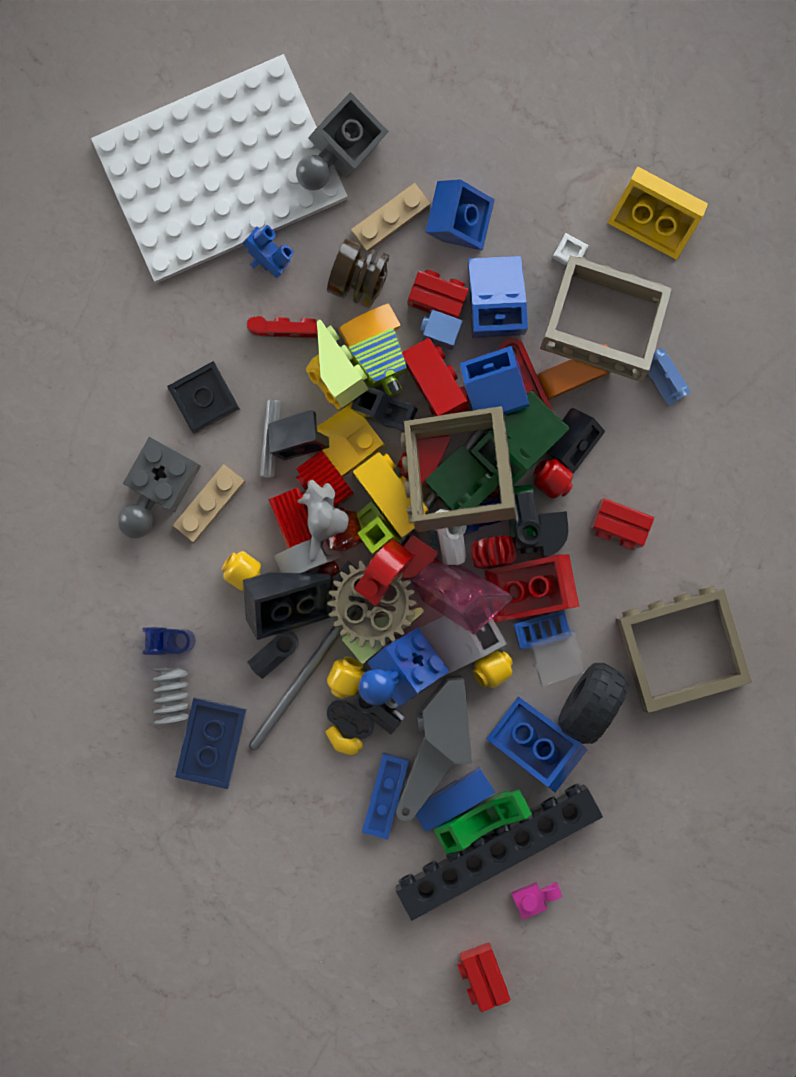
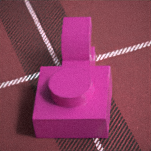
[512,882,562,920]

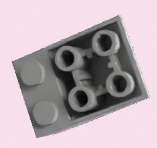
[419,596,506,676]

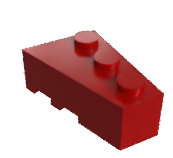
[402,338,470,435]

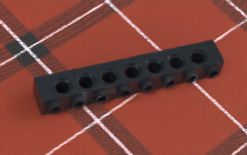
[396,784,603,921]

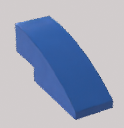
[415,767,495,832]

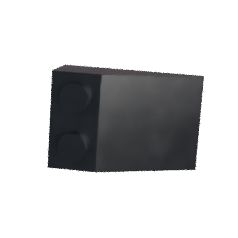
[243,572,332,640]

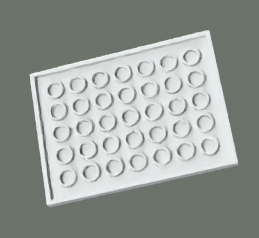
[91,54,348,284]

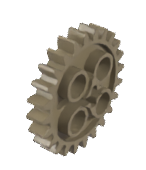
[328,559,416,648]

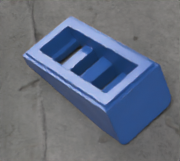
[512,610,571,650]

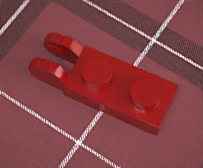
[246,316,318,338]

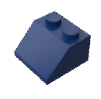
[425,179,495,250]

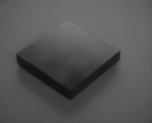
[167,361,240,434]

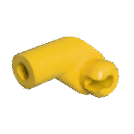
[325,725,363,756]

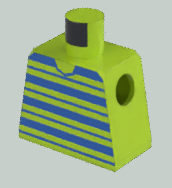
[348,328,406,397]

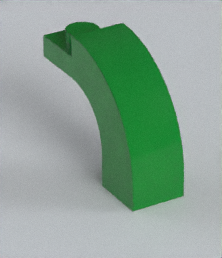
[434,790,532,854]

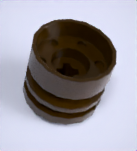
[327,239,390,309]

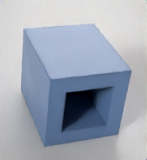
[420,310,462,350]

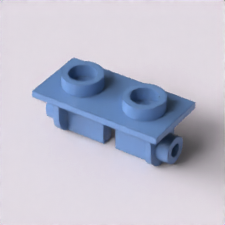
[648,348,691,406]

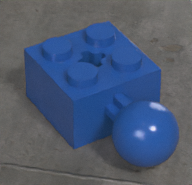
[359,627,449,707]

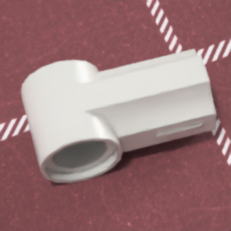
[435,509,467,565]

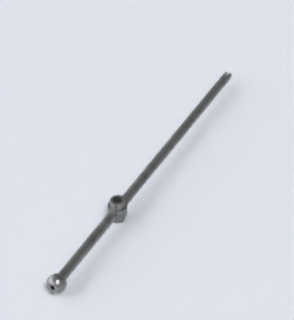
[249,429,488,750]

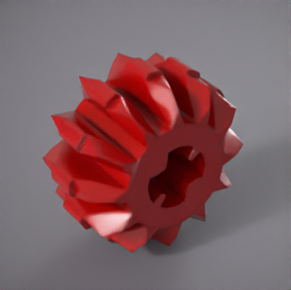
[470,536,517,569]

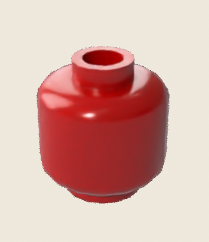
[533,459,573,499]

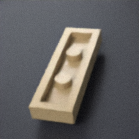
[351,183,431,253]
[173,464,245,543]

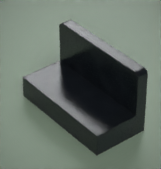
[546,408,605,473]
[268,410,330,461]

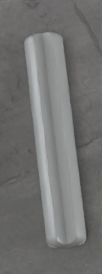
[260,400,281,479]

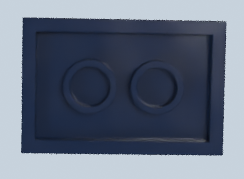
[175,697,247,789]

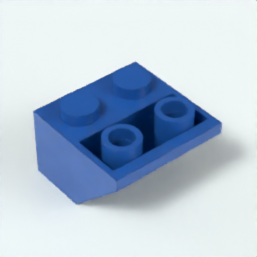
[460,346,530,415]

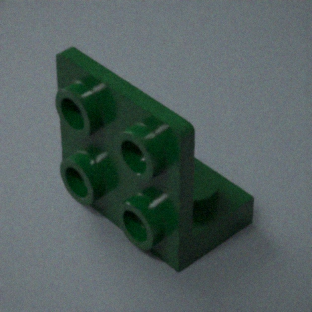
[424,445,500,511]

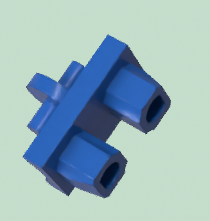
[242,225,294,278]

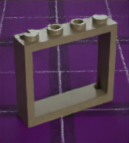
[540,255,672,382]
[401,406,517,532]
[616,586,752,713]

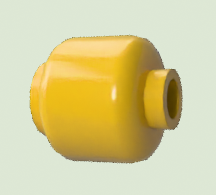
[221,551,261,591]
[472,650,513,689]
[327,657,366,699]

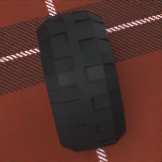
[558,662,629,744]

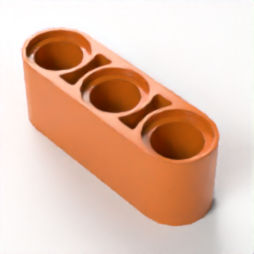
[537,344,611,400]

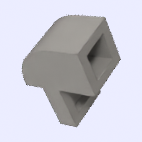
[274,537,342,573]

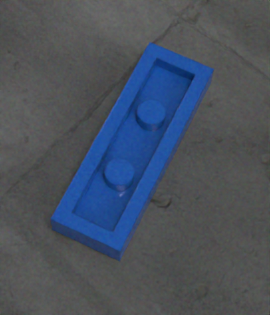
[362,753,409,840]

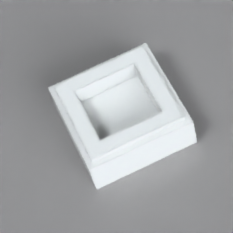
[552,233,589,265]

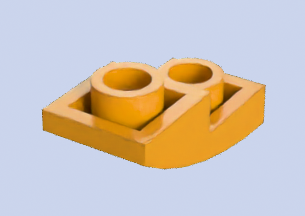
[338,303,401,347]

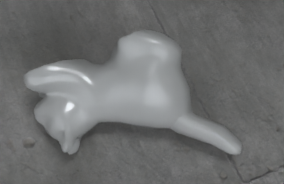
[297,480,349,561]

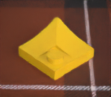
[317,402,385,477]

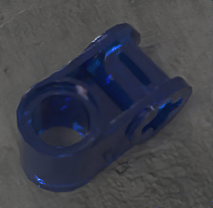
[142,627,196,655]

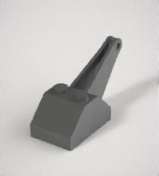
[396,676,472,822]

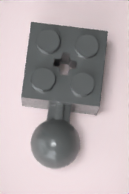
[296,92,389,191]
[118,437,201,538]

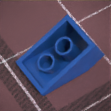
[486,696,587,793]

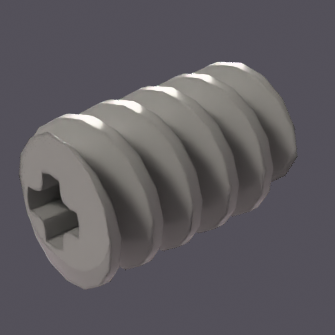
[153,668,188,724]

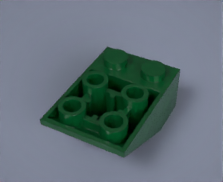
[471,391,570,486]

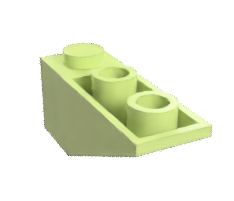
[317,320,368,407]

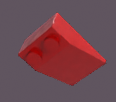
[484,554,580,623]

